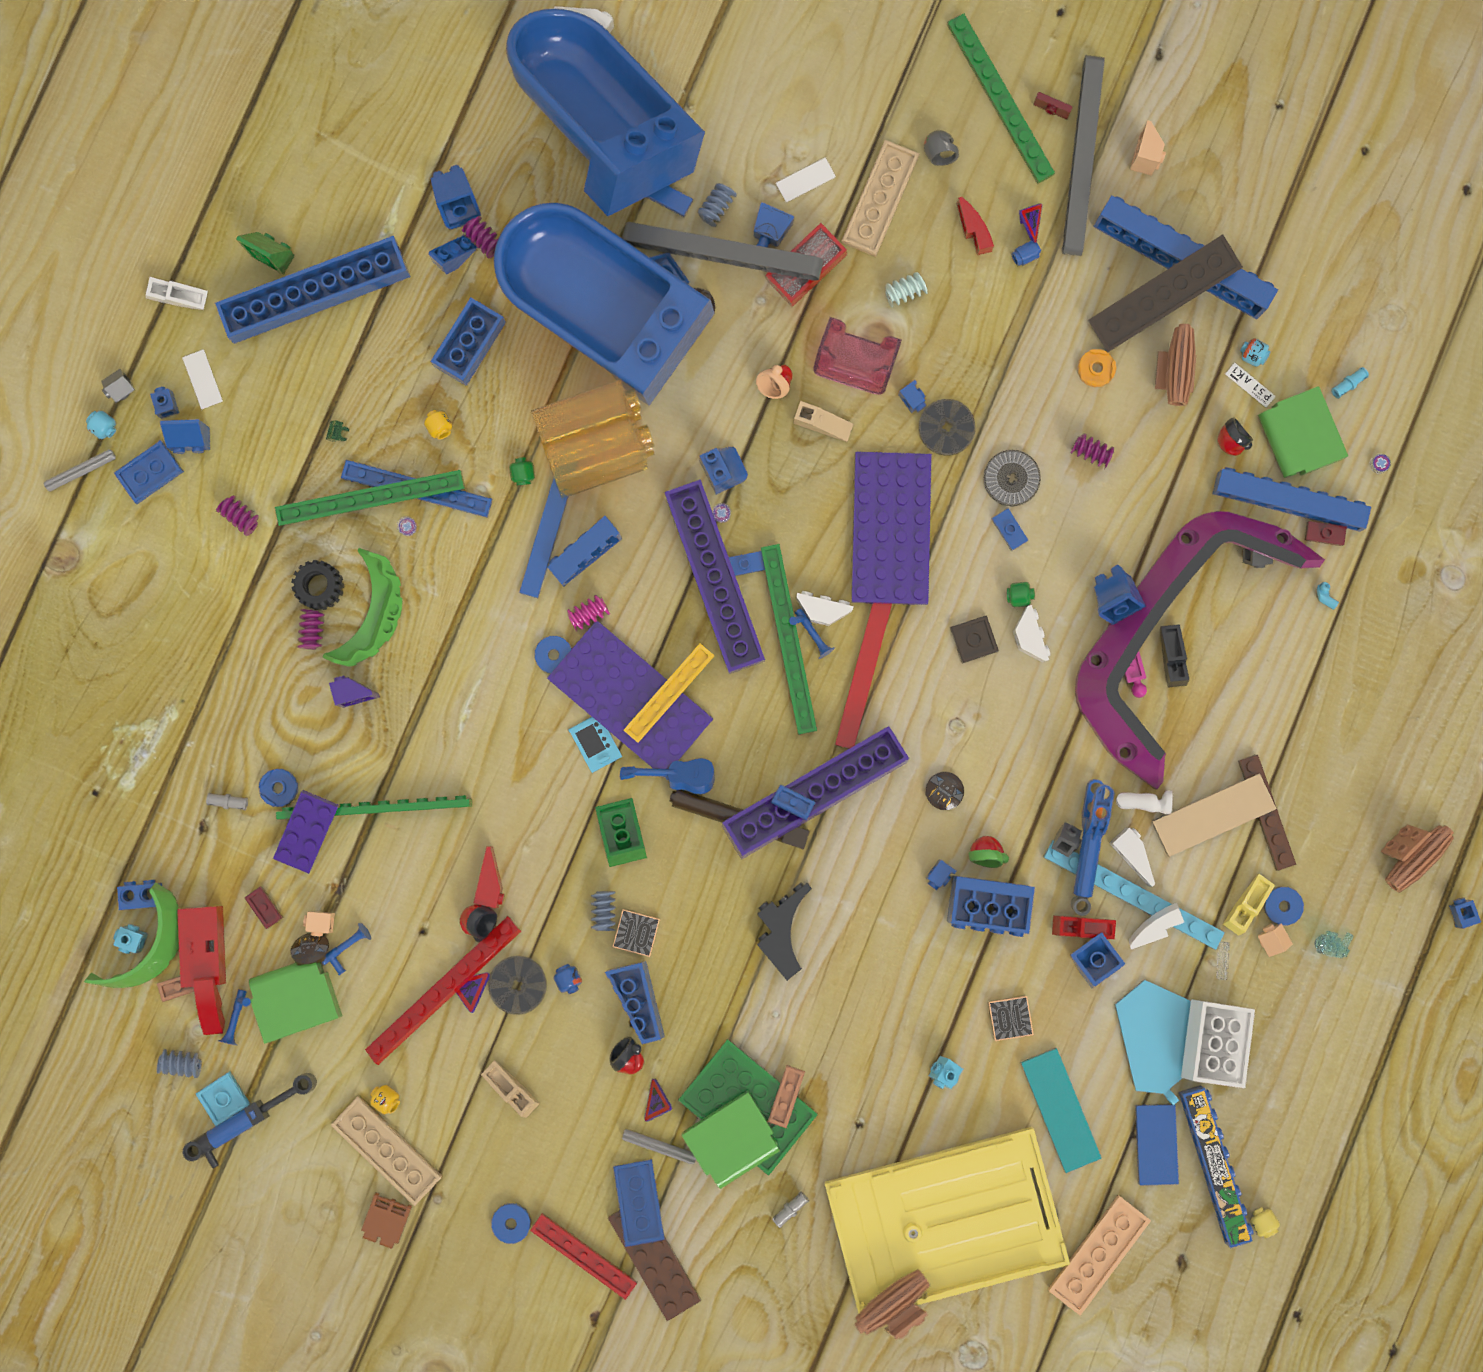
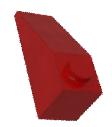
[473,846,505,908]

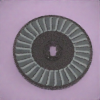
[983,450,1041,507]

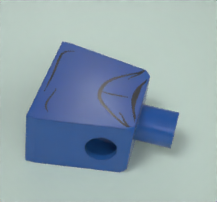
[753,202,794,248]

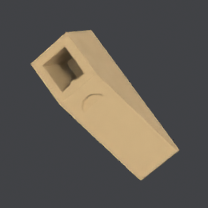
[794,401,853,442]

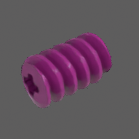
[462,216,499,259]
[1070,433,1114,470]
[216,495,259,536]
[297,609,325,650]

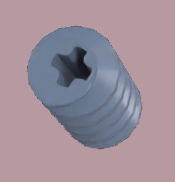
[698,183,737,227]
[591,891,616,931]
[157,1049,202,1078]

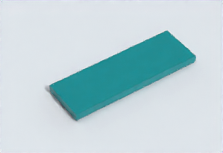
[1020,1048,1102,1173]

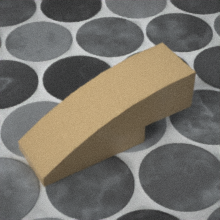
[481,1060,540,1118]

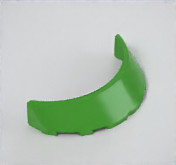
[322,548,402,667]
[84,882,179,988]

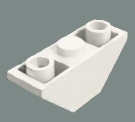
[796,591,854,626]
[1013,605,1050,663]

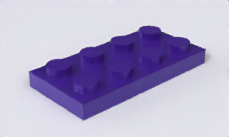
[273,790,339,874]

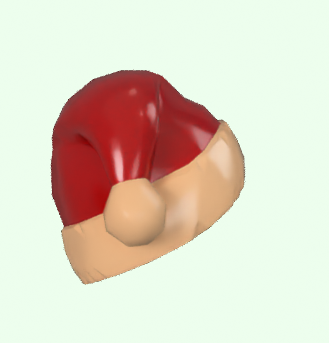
[756,365,793,399]

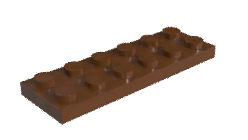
[608,1210,701,1321]

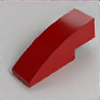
[956,197,994,255]
[1052,915,1116,940]
[193,977,225,1035]

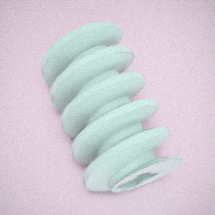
[885,272,928,308]

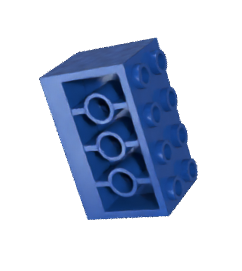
[947,876,1035,937]

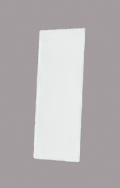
[776,158,836,202]
[182,350,223,409]

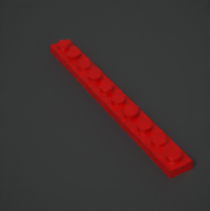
[365,916,521,1065]

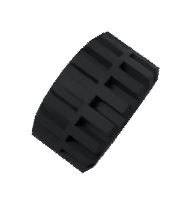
[291,560,344,610]

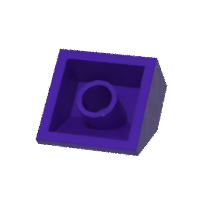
[329,676,380,708]

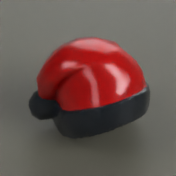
[1217,417,1253,456]
[460,904,498,942]
[609,1036,645,1075]

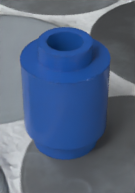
[1011,241,1041,266]

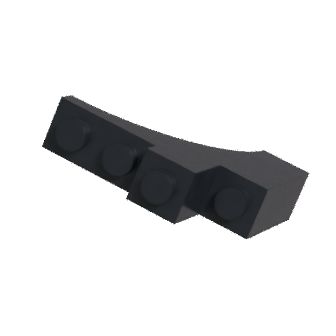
[757,882,812,981]

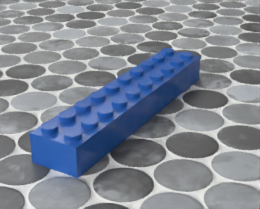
[1093,195,1278,320]
[215,236,411,344]

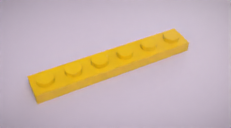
[624,644,714,743]

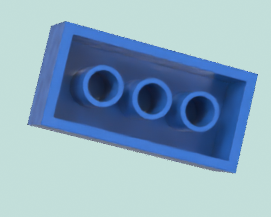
[431,298,506,386]

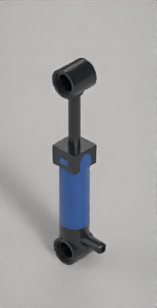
[182,1073,317,1169]

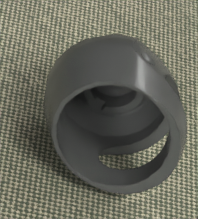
[924,130,959,166]

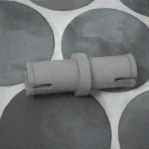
[206,793,248,810]
[772,1192,809,1228]

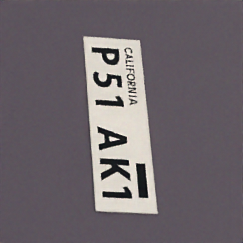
[1226,363,1276,407]

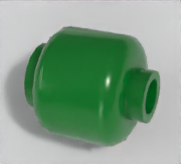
[509,457,535,486]
[1007,582,1035,607]

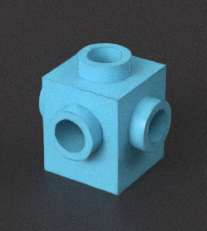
[113,924,148,954]
[928,1056,963,1089]

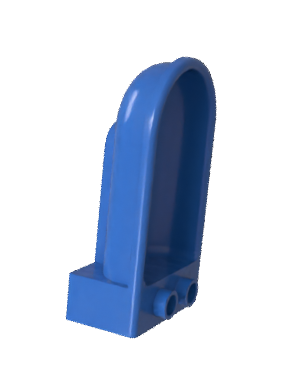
[506,9,705,216]
[494,203,715,406]

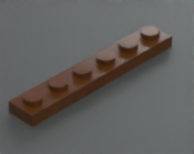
[1238,755,1297,871]

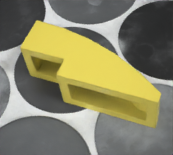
[1223,874,1275,936]

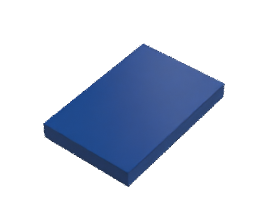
[114,440,184,504]

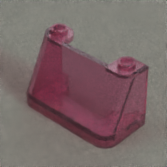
[813,317,902,395]

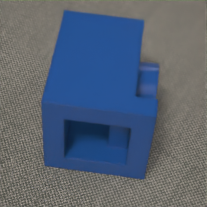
[898,380,927,413]
[150,387,179,419]
[926,859,957,890]
[1449,897,1481,929]

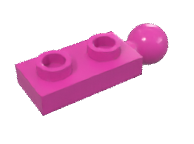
[1124,651,1147,698]

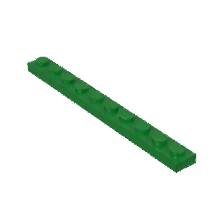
[947,13,1055,184]
[275,470,465,526]
[761,544,817,735]
[276,795,472,820]

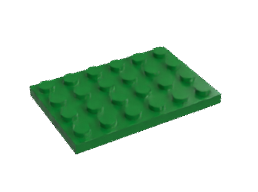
[678,1039,818,1176]

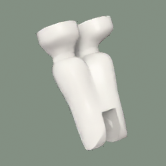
[1116,790,1173,814]

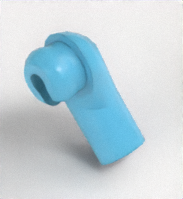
[1317,582,1339,610]

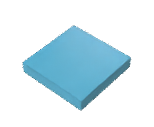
[196,1072,250,1126]

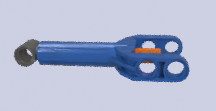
[1071,779,1114,916]

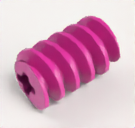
[567,595,610,632]

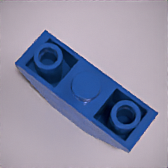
[428,235,477,275]

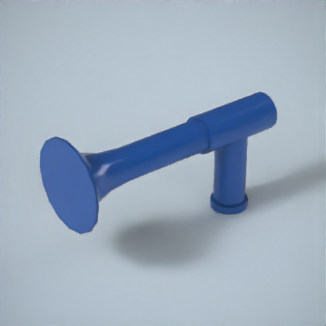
[789,608,835,659]
[322,923,371,976]
[217,989,251,1045]

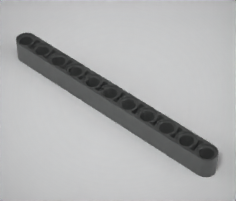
[1062,55,1105,256]
[622,222,824,281]

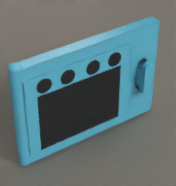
[568,717,622,773]

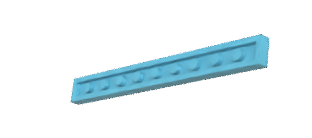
[1044,840,1225,950]

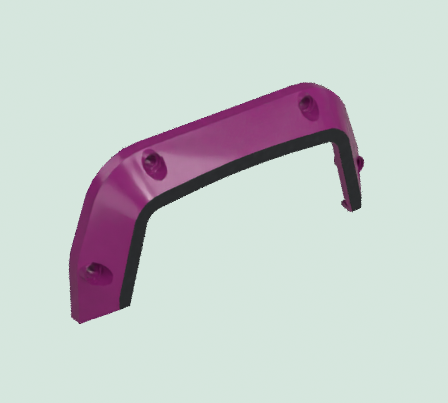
[1075,511,1325,790]

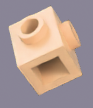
[303,911,335,936]
[1258,923,1293,957]

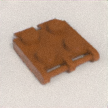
[361,1192,412,1249]

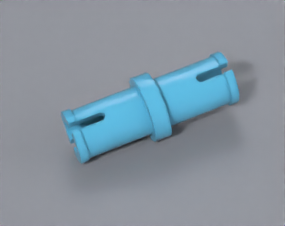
[1331,367,1369,399]

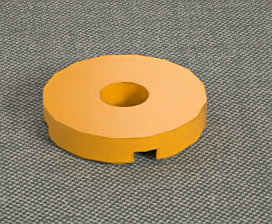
[1078,349,1116,387]

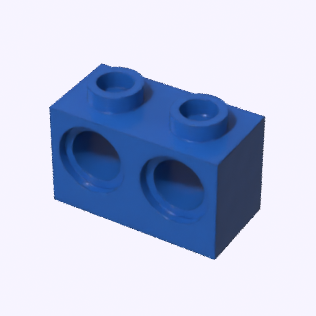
[117,880,162,910]

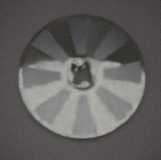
[919,399,976,456]
[488,956,547,1015]

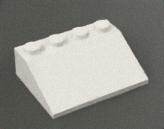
[1181,999,1255,1088]

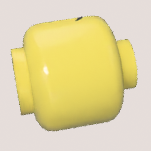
[1250,1207,1280,1239]

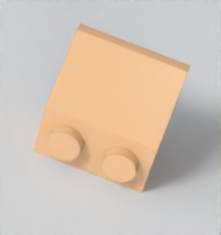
[1130,121,1166,176]

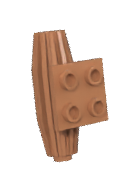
[1155,324,1197,406]
[1381,824,1454,893]
[854,1269,930,1340]

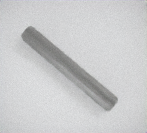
[44,449,116,491]
[622,1129,696,1165]

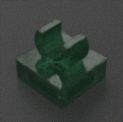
[325,420,349,442]

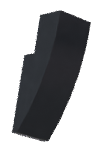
[1160,624,1190,688]

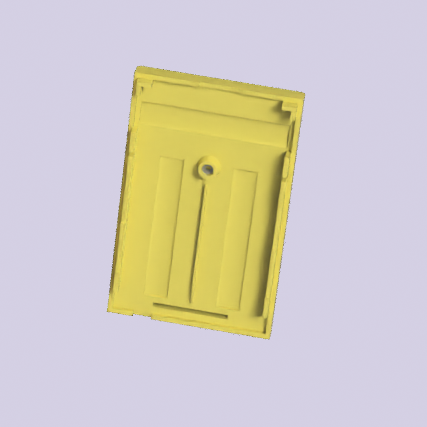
[825,1127,1070,1313]

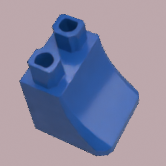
[430,165,481,229]
[699,447,748,495]
[1094,565,1146,625]

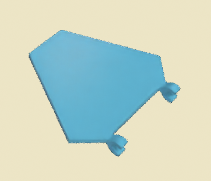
[1115,980,1191,1105]

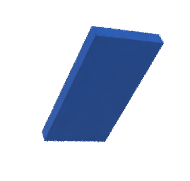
[1135,1104,1179,1185]
[613,1159,665,1247]

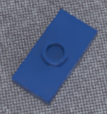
[992,508,1028,551]
[729,551,765,576]
[771,784,815,820]

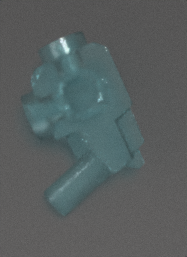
[1314,931,1354,958]

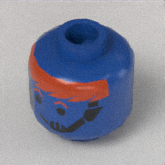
[554,964,582,995]

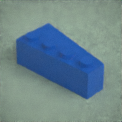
[548,516,622,587]
[605,961,665,1044]

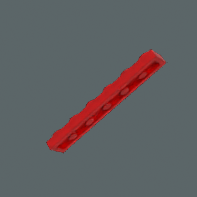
[530,1213,637,1300]

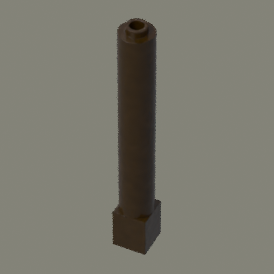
[669,790,810,849]

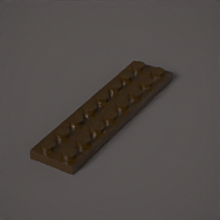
[1088,234,1243,352]

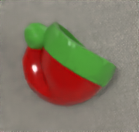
[968,836,1009,868]

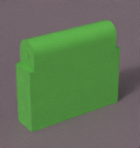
[1258,386,1348,478]
[249,962,342,1044]
[682,1090,781,1189]

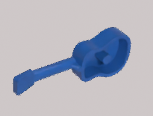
[620,758,715,794]

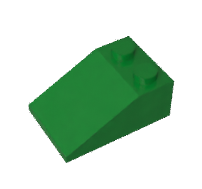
[236,232,295,275]
[595,798,647,867]

